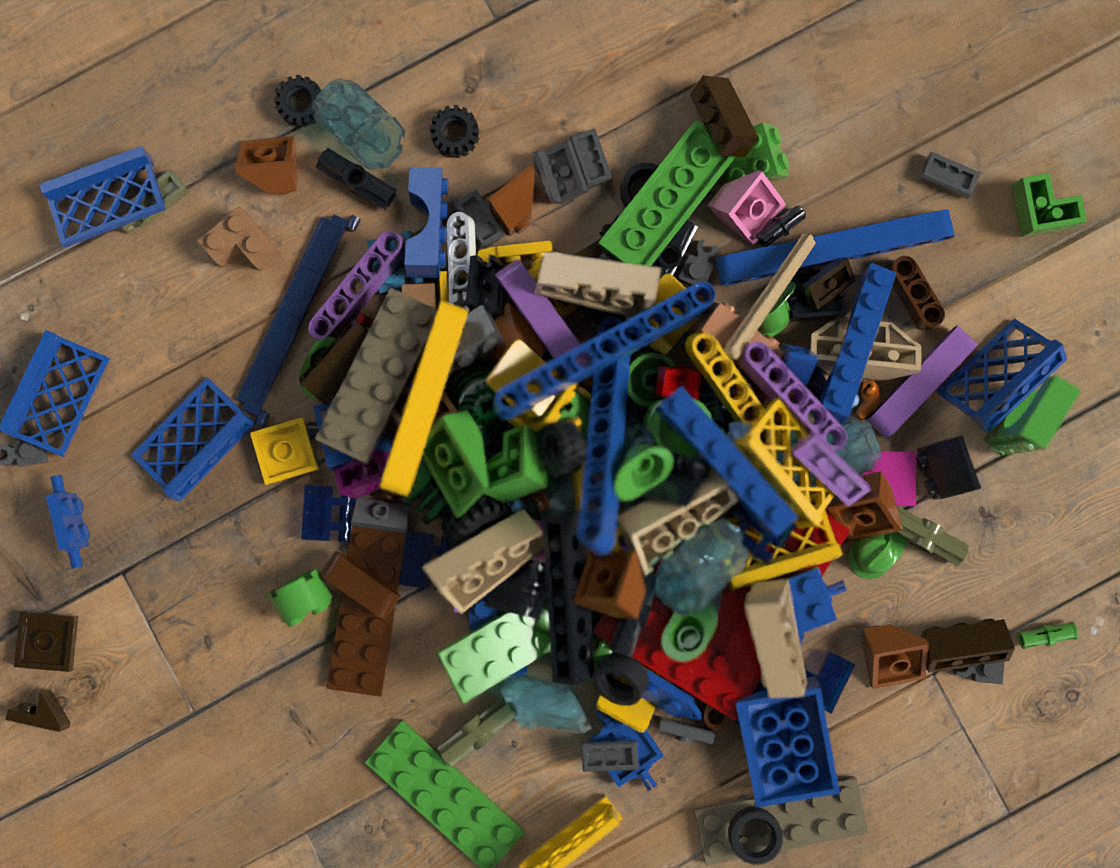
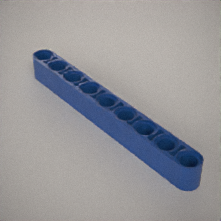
[715,209,955,286]
[494,282,716,419]
[578,316,632,555]

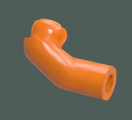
[854,380,881,422]

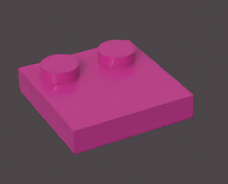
[859,451,916,506]

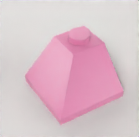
[708,170,786,246]

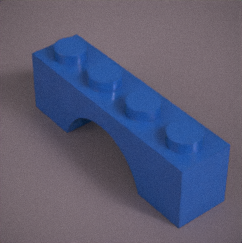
[404,167,449,278]

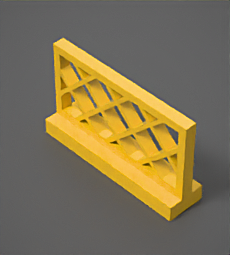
[733,398,835,528]
[711,493,842,591]
[519,795,623,868]

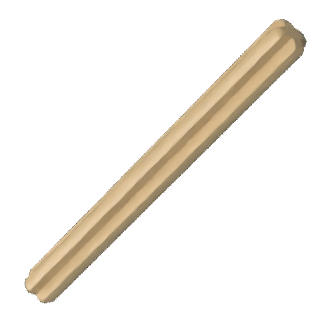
[724,234,816,359]

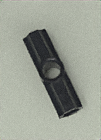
[315,148,397,210]
[651,220,698,280]
[608,571,660,657]

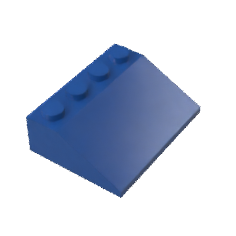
[736,676,840,808]

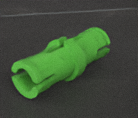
[1018,622,1079,649]

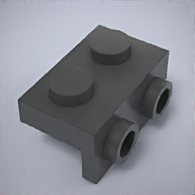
[533,140,589,204]

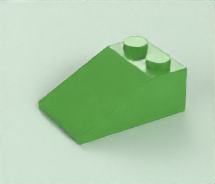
[421,410,489,517]

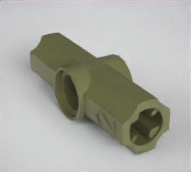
[895,506,969,566]
[437,696,517,767]

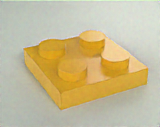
[250,417,320,485]

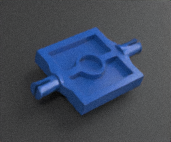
[46,475,90,569]
[780,566,847,635]
[587,709,664,791]

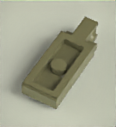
[121,169,190,234]

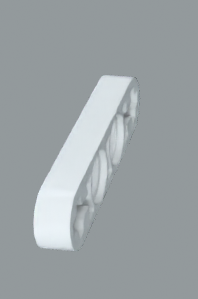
[447,212,476,313]

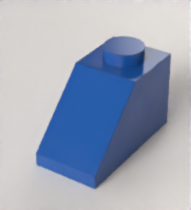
[780,344,818,385]

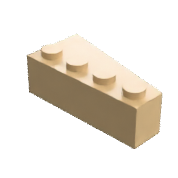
[534,252,661,318]
[617,466,737,576]
[745,579,807,698]

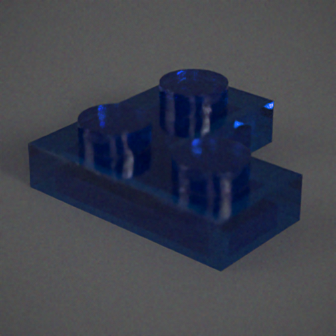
[805,651,856,714]

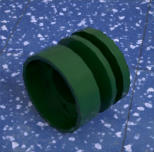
[446,358,509,431]
[396,461,449,525]

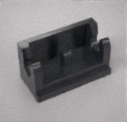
[465,255,507,317]
[787,292,847,322]

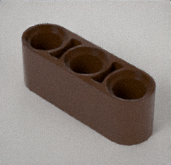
[887,256,945,330]
[319,551,401,619]

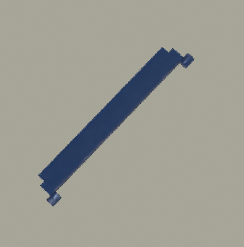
[236,214,361,427]

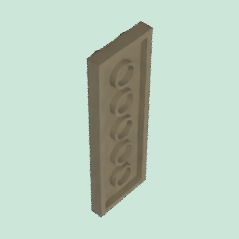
[315,288,437,464]
[694,776,868,866]

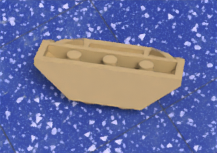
[810,317,921,381]

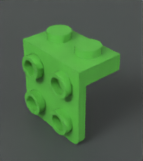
[724,122,790,183]

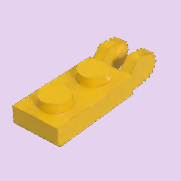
[477,241,552,263]

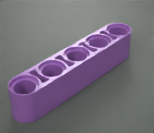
[308,231,407,340]
[495,259,588,367]
[866,325,978,439]
[737,341,847,450]

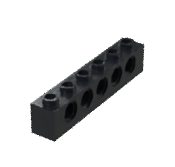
[541,510,595,686]

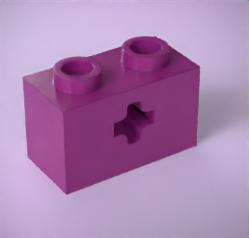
[333,450,390,498]

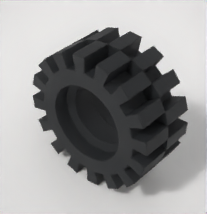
[274,75,326,127]
[430,105,479,158]
[538,421,586,475]

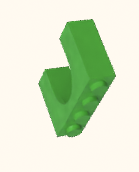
[983,375,1081,456]

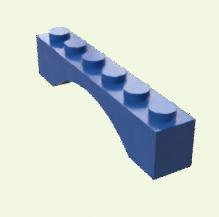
[813,263,896,425]
[654,386,798,538]

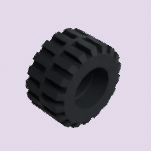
[441,493,515,549]

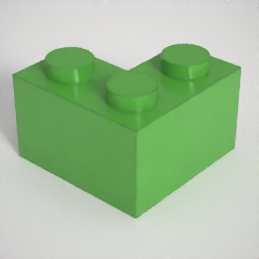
[1012,173,1087,238]
[484,424,547,503]

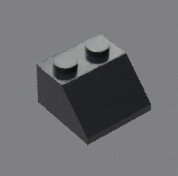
[916,435,981,500]

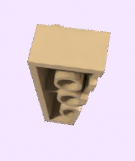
[423,509,544,614]

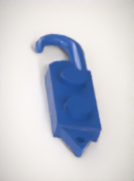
[610,669,703,720]

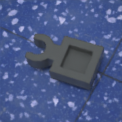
[678,239,717,286]
[0,436,49,467]
[953,662,1004,684]

